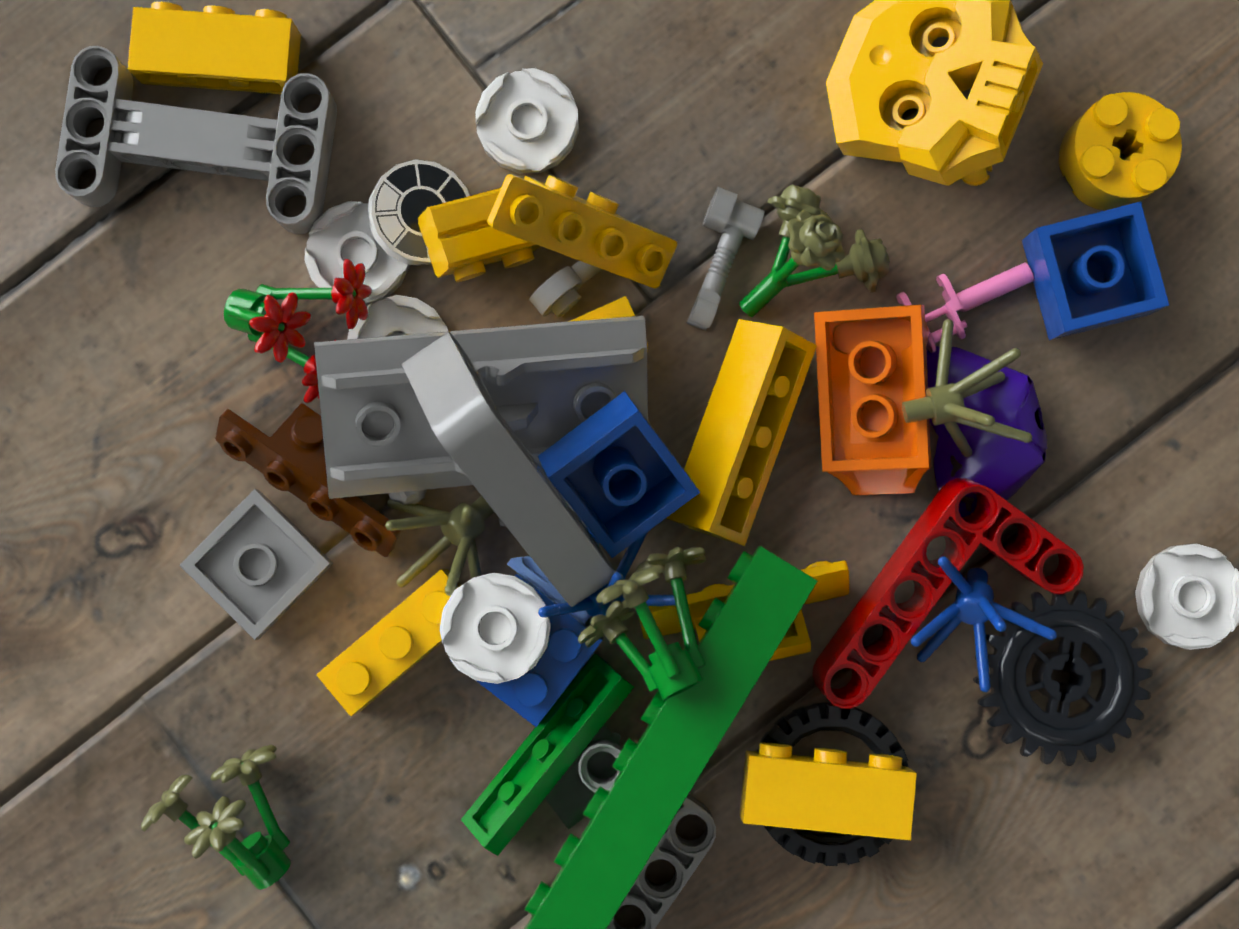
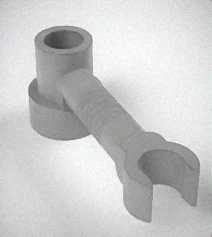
[687,186,765,331]

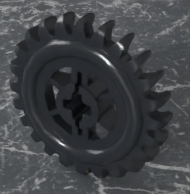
[973,590,1153,766]

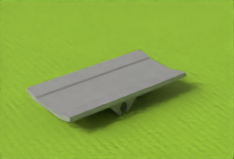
[314,316,648,499]

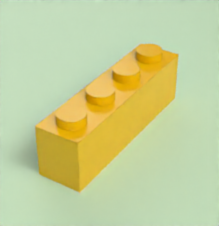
[667,319,817,546]

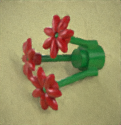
[224,259,372,403]

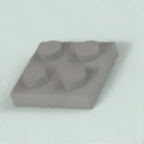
[179,489,333,640]

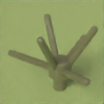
[902,319,1032,457]
[385,496,494,596]

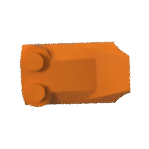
[814,305,931,495]

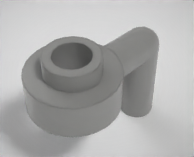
[529,261,602,318]

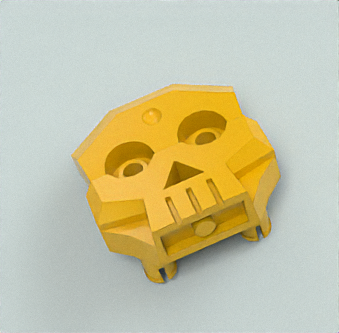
[826,0,1043,186]

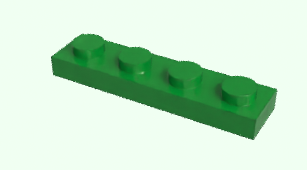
[461,654,634,856]

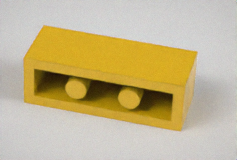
[127,2,301,94]
[316,569,461,717]
[739,742,917,841]

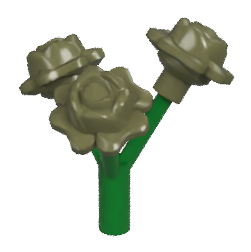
[739,185,890,318]

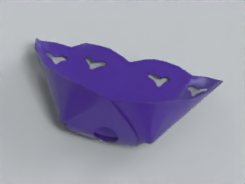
[927,346,1048,517]

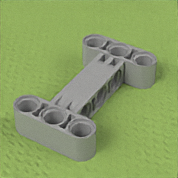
[55,46,337,234]

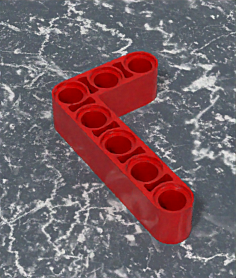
[812,478,1084,709]

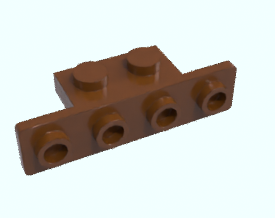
[215,403,401,557]

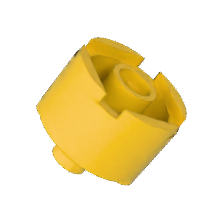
[1059,92,1182,211]

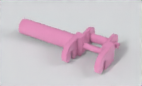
[896,262,1034,353]

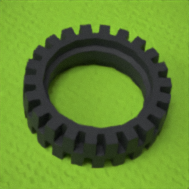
[757,702,908,866]

